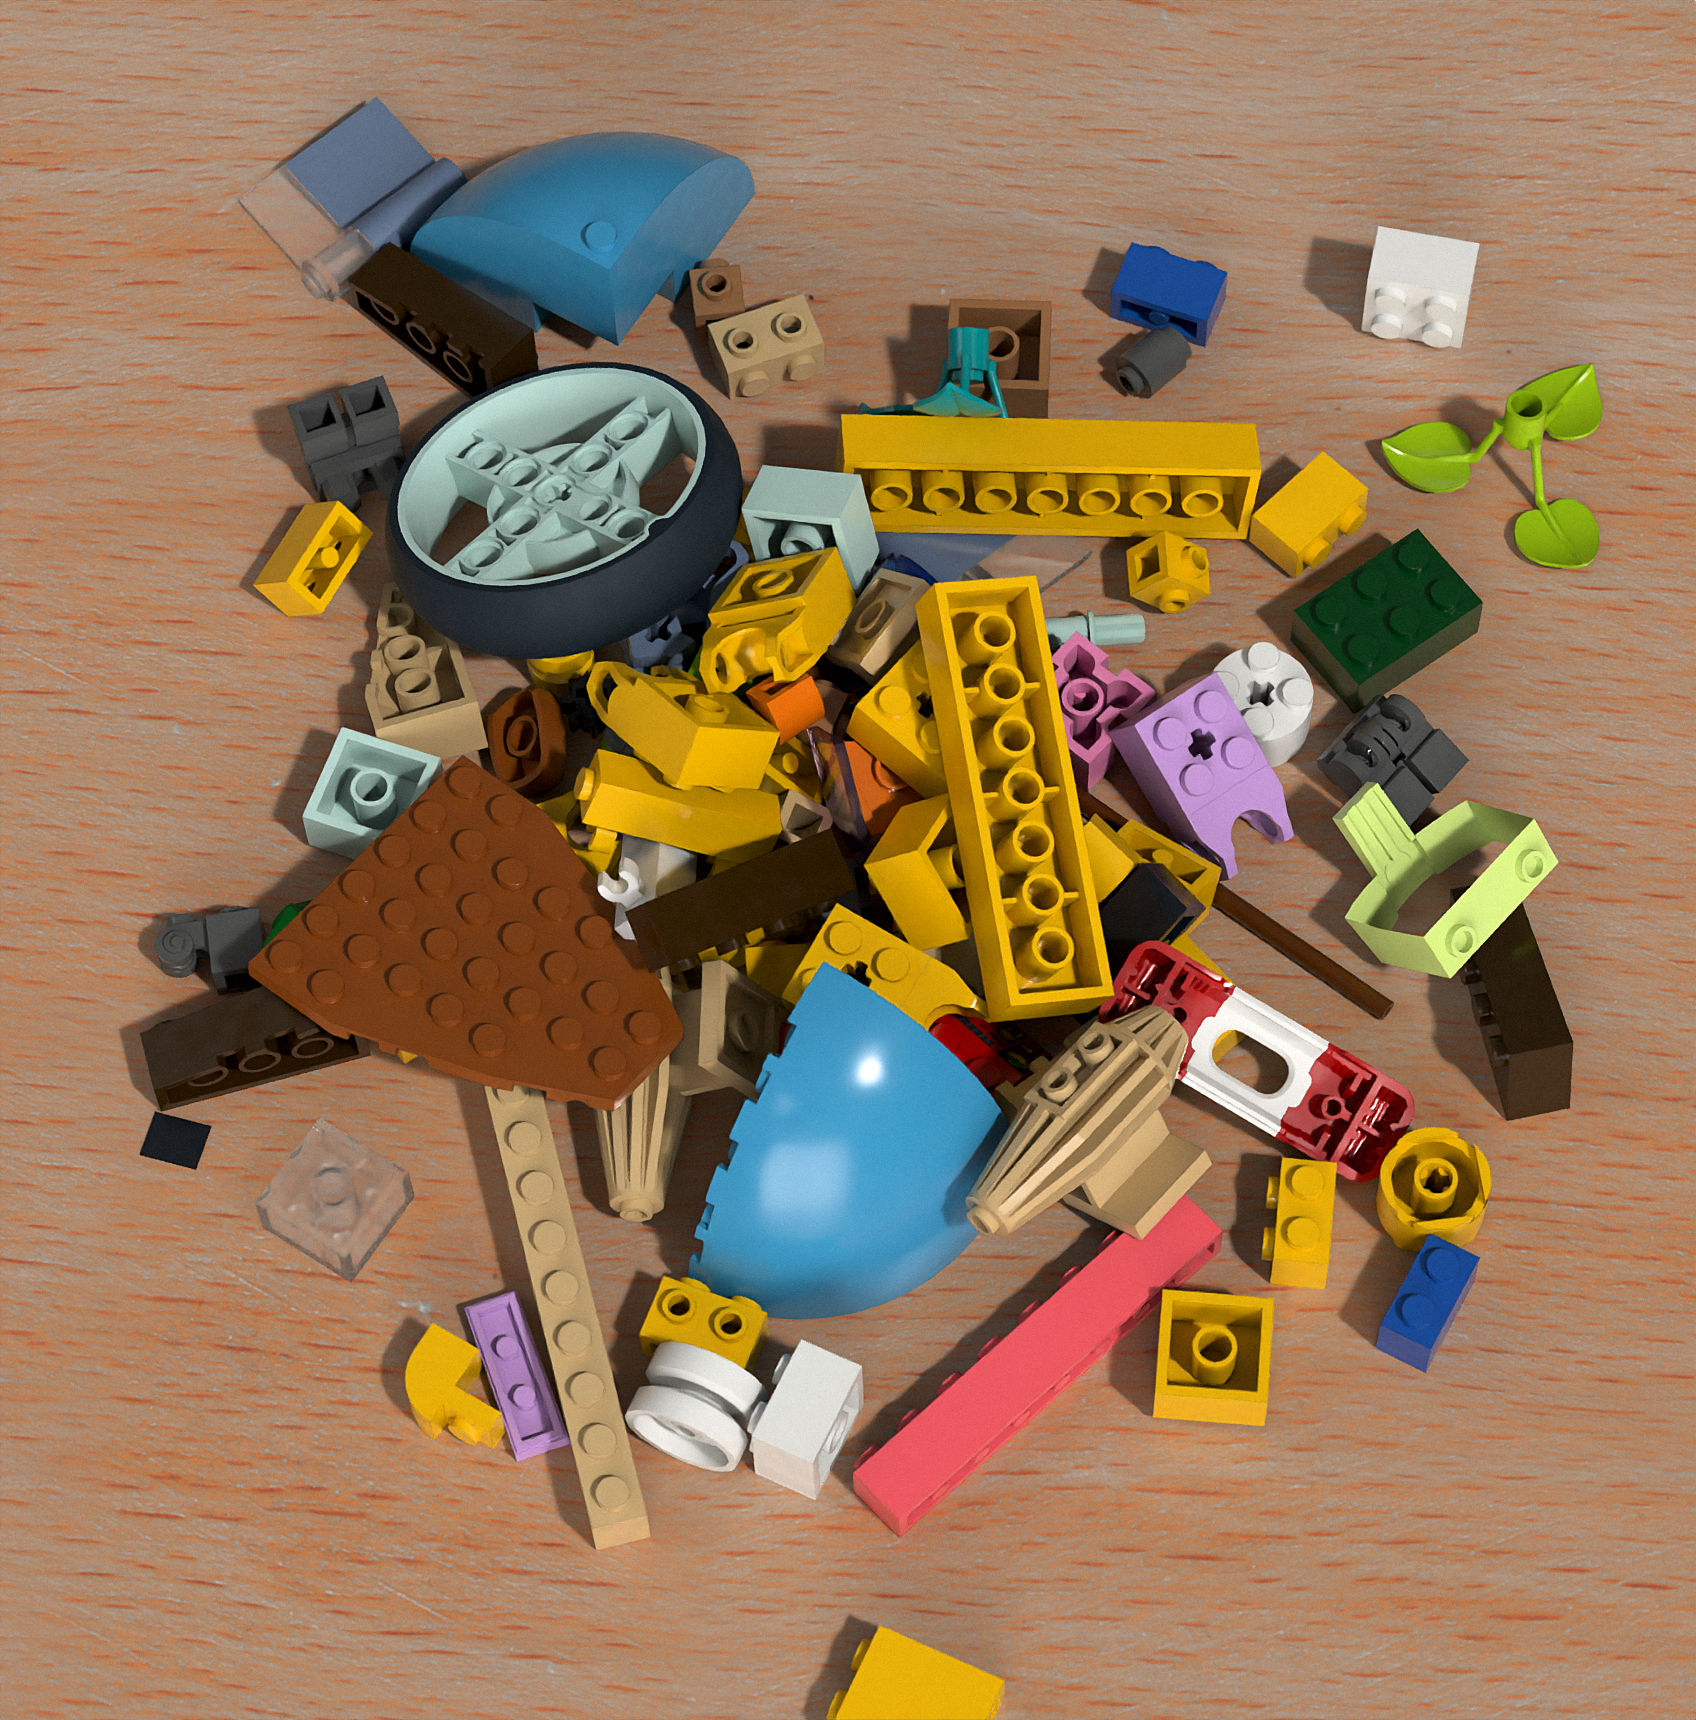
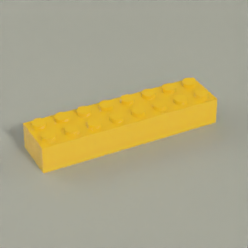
[833,414,1262,539]
[915,575,1115,1023]

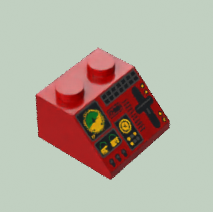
[928,995,1054,1100]

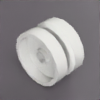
[624,1341,769,1472]

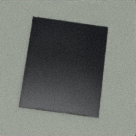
[140,1112,212,1170]

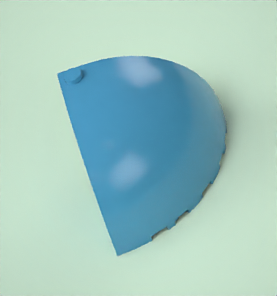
[410,131,755,346]
[688,961,1010,1320]

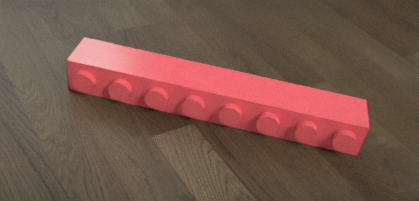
[853,1194,1223,1538]

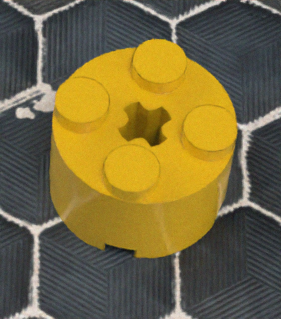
[1376,1127,1492,1252]

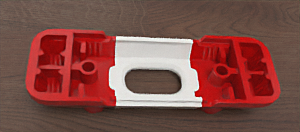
[1098,940,1415,1182]

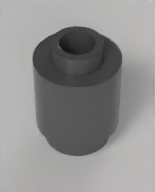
[1116,325,1192,399]

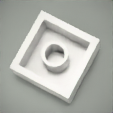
[1361,226,1480,348]
[747,1339,864,1501]

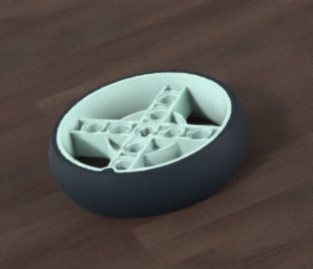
[385,362,743,659]

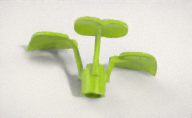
[1381,363,1603,569]

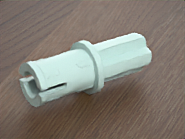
[1044,610,1146,650]

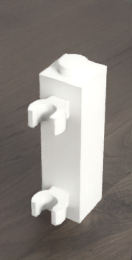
[597,833,698,945]

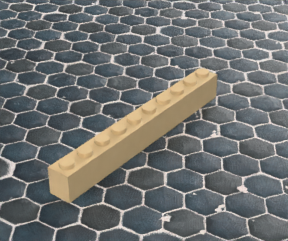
[483,1085,651,1551]

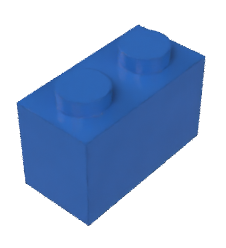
[1110,242,1228,347]
[1376,1233,1480,1373]

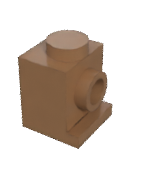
[689,258,746,343]

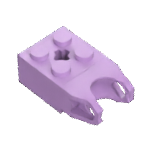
[1108,672,1294,882]

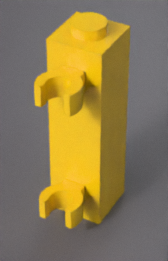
[574,749,783,877]

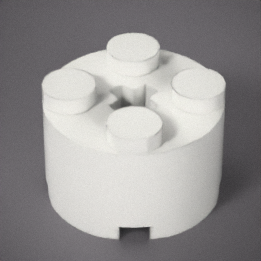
[1213,642,1314,767]

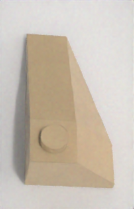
[364,581,488,760]

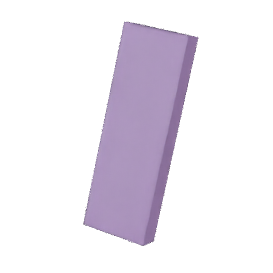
[464,1290,570,1462]

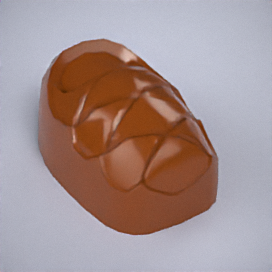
[487,685,567,797]

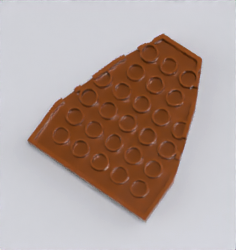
[248,755,684,1112]

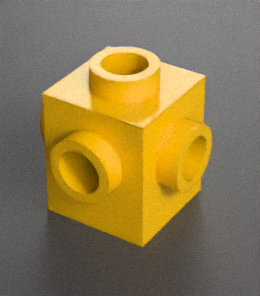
[1126,530,1211,614]

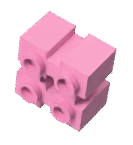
[1052,631,1157,792]

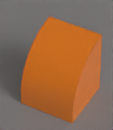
[746,673,825,747]

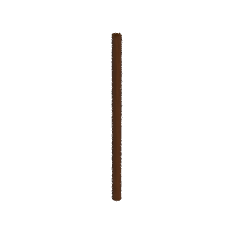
[1075,784,1394,1020]

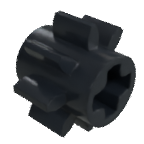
[560,670,618,739]

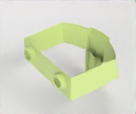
[1332,782,1558,978]

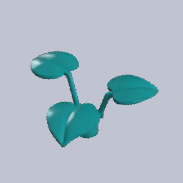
[858,327,1009,418]

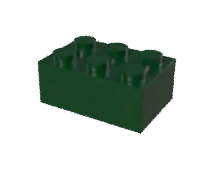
[1290,528,1483,714]

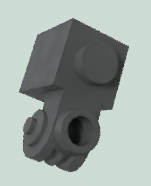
[155,906,266,995]

